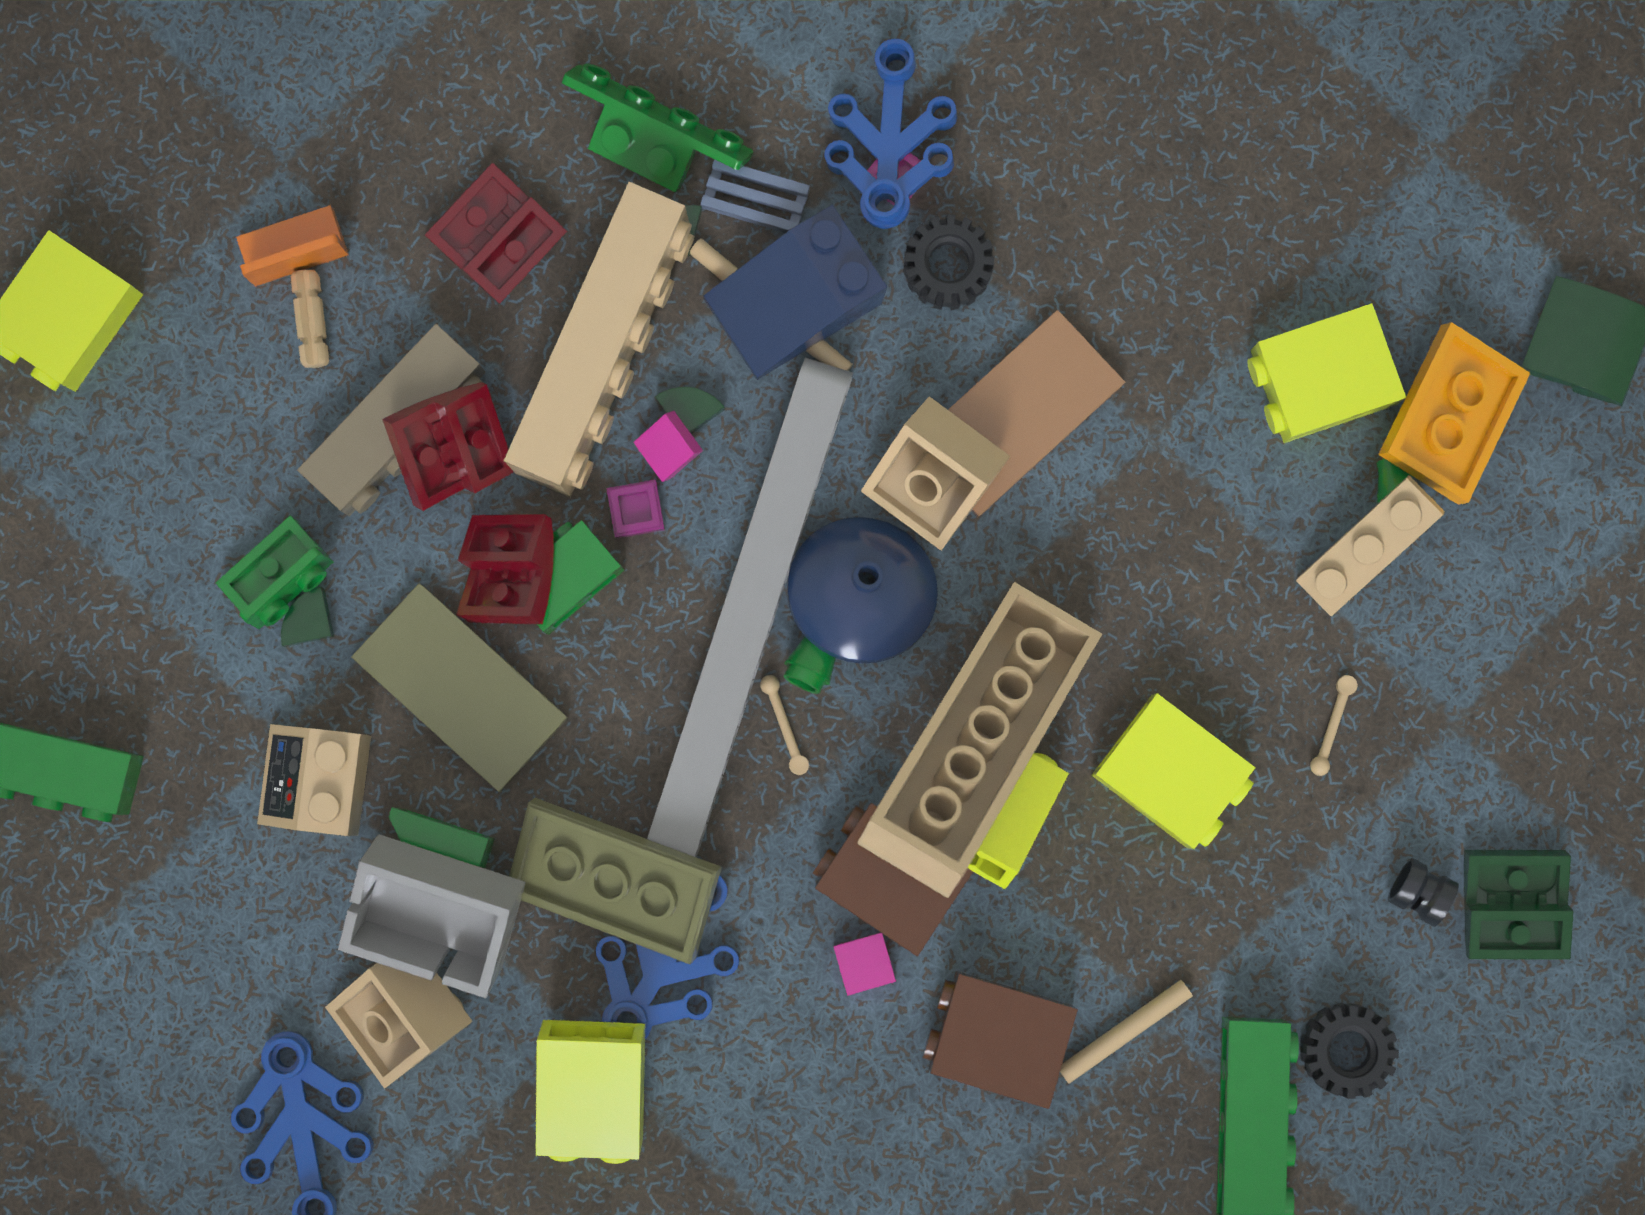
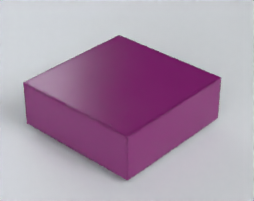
[606,479,665,539]

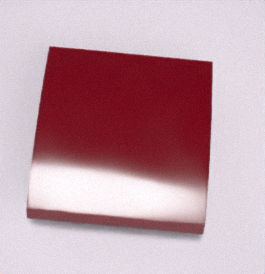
[424,162,567,304]
[382,382,514,511]
[456,514,554,624]

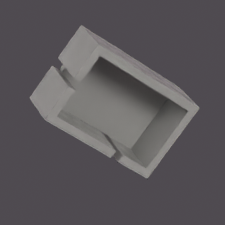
[338,834,526,998]

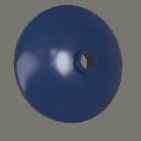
[787,517,938,663]

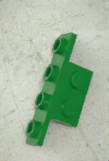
[562,64,754,193]

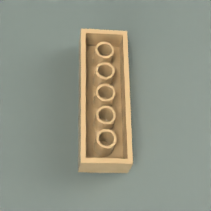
[504,182,694,497]
[857,582,1102,898]

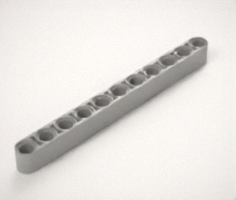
[647,358,853,857]

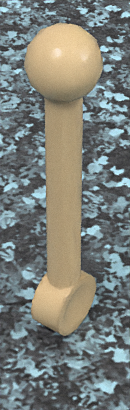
[760,675,809,775]
[1310,675,1357,776]

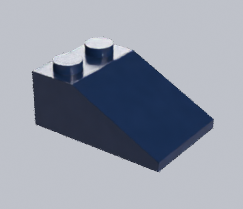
[703,204,887,380]

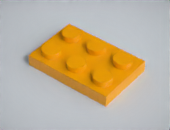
[1378,322,1530,505]

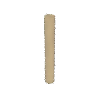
[1060,980,1193,1084]

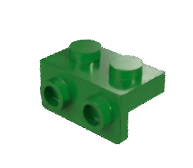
[216,515,334,630]

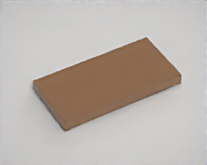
[948,310,1125,518]

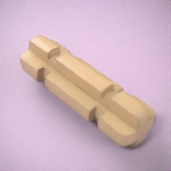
[291,270,329,368]

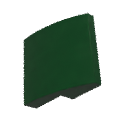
[1522,276,1645,406]
[1464,850,1574,960]

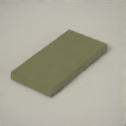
[351,583,569,792]
[509,798,722,964]

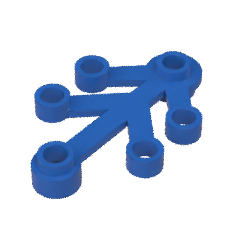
[824,39,957,229]
[596,875,740,1039]
[231,1031,374,1215]

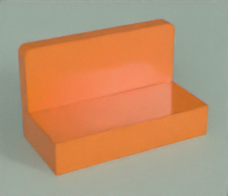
[236,205,349,286]

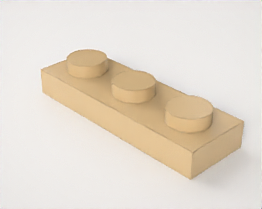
[1296,475,1445,616]

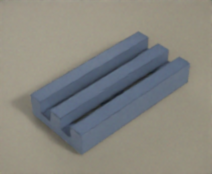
[700,159,810,233]

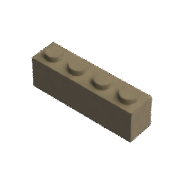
[297,324,486,517]

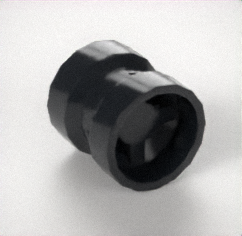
[1388,858,1459,927]

